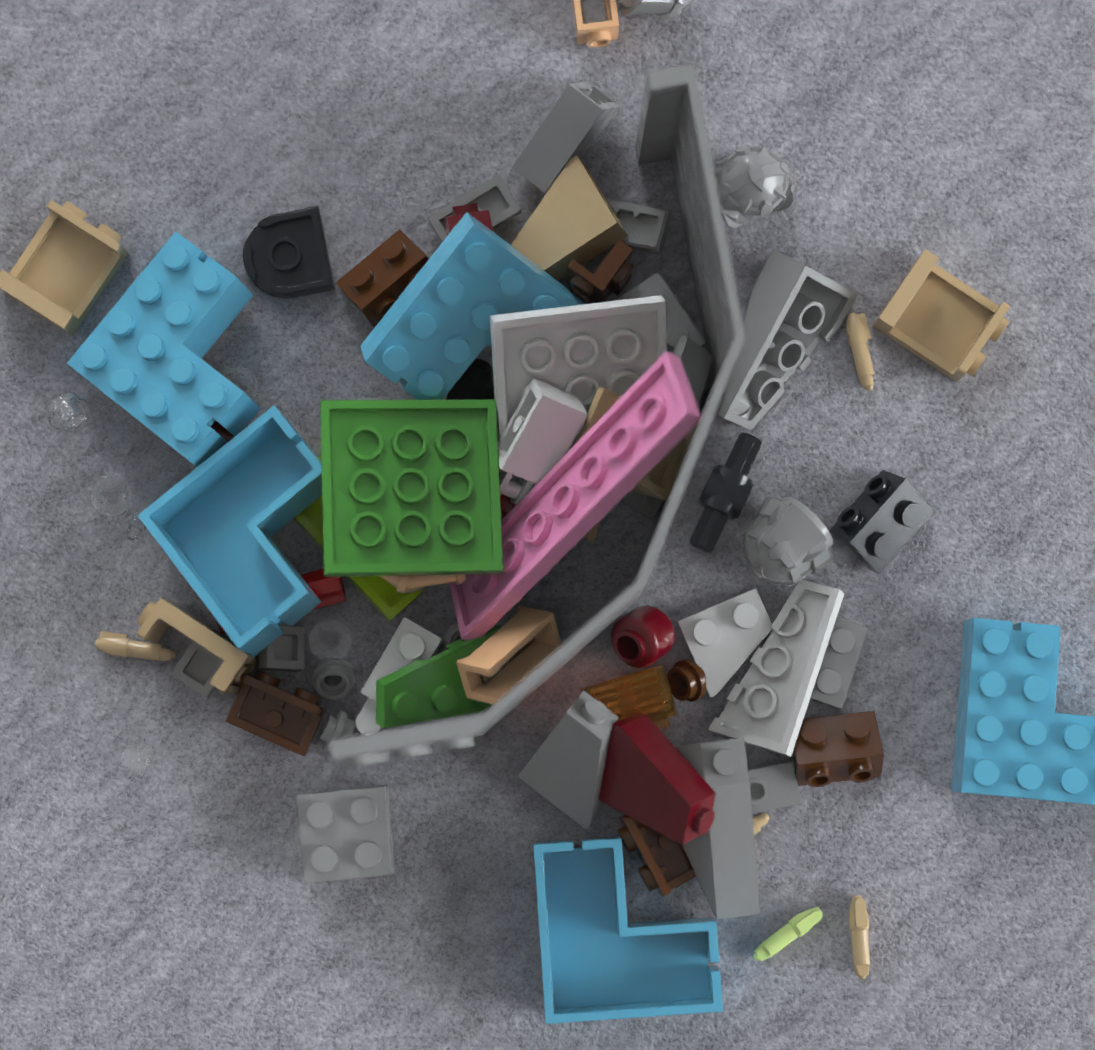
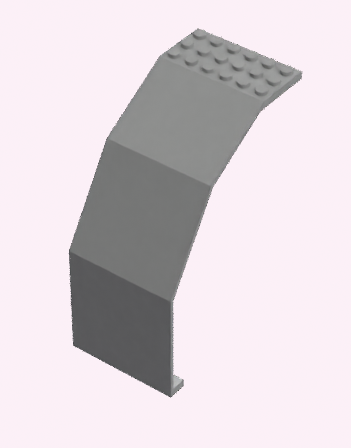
[329,63,745,768]

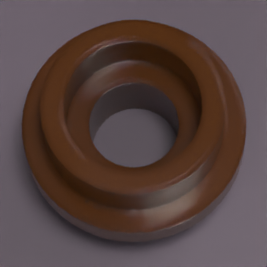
[667,659,706,702]

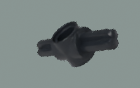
[690,432,762,553]

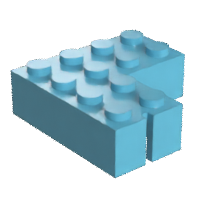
[360,212,587,400]
[67,231,260,467]
[137,405,322,657]
[952,618,1095,805]
[533,836,723,1024]

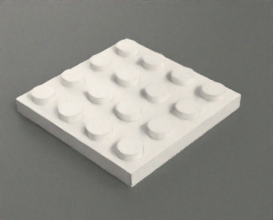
[490,295,667,481]

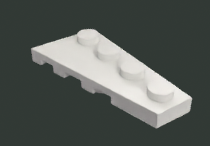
[708,580,844,757]

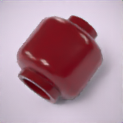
[611,605,675,669]

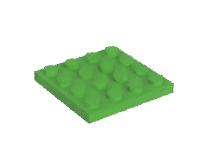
[320,400,503,577]

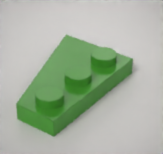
[376,625,501,728]

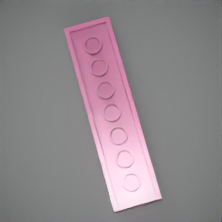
[449,351,701,641]

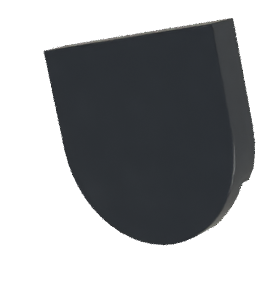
[243,206,335,299]

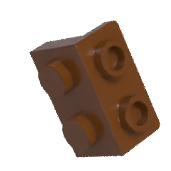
[336,229,429,328]
[566,239,634,304]
[225,669,327,756]
[793,711,884,787]
[617,815,696,896]

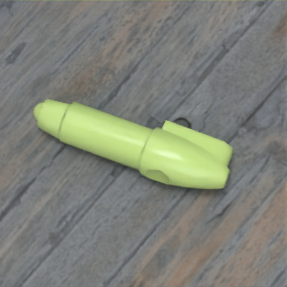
[753,907,823,962]

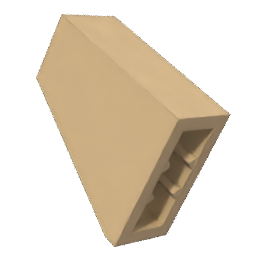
[511,155,628,281]

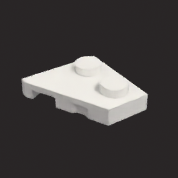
[677,588,772,698]

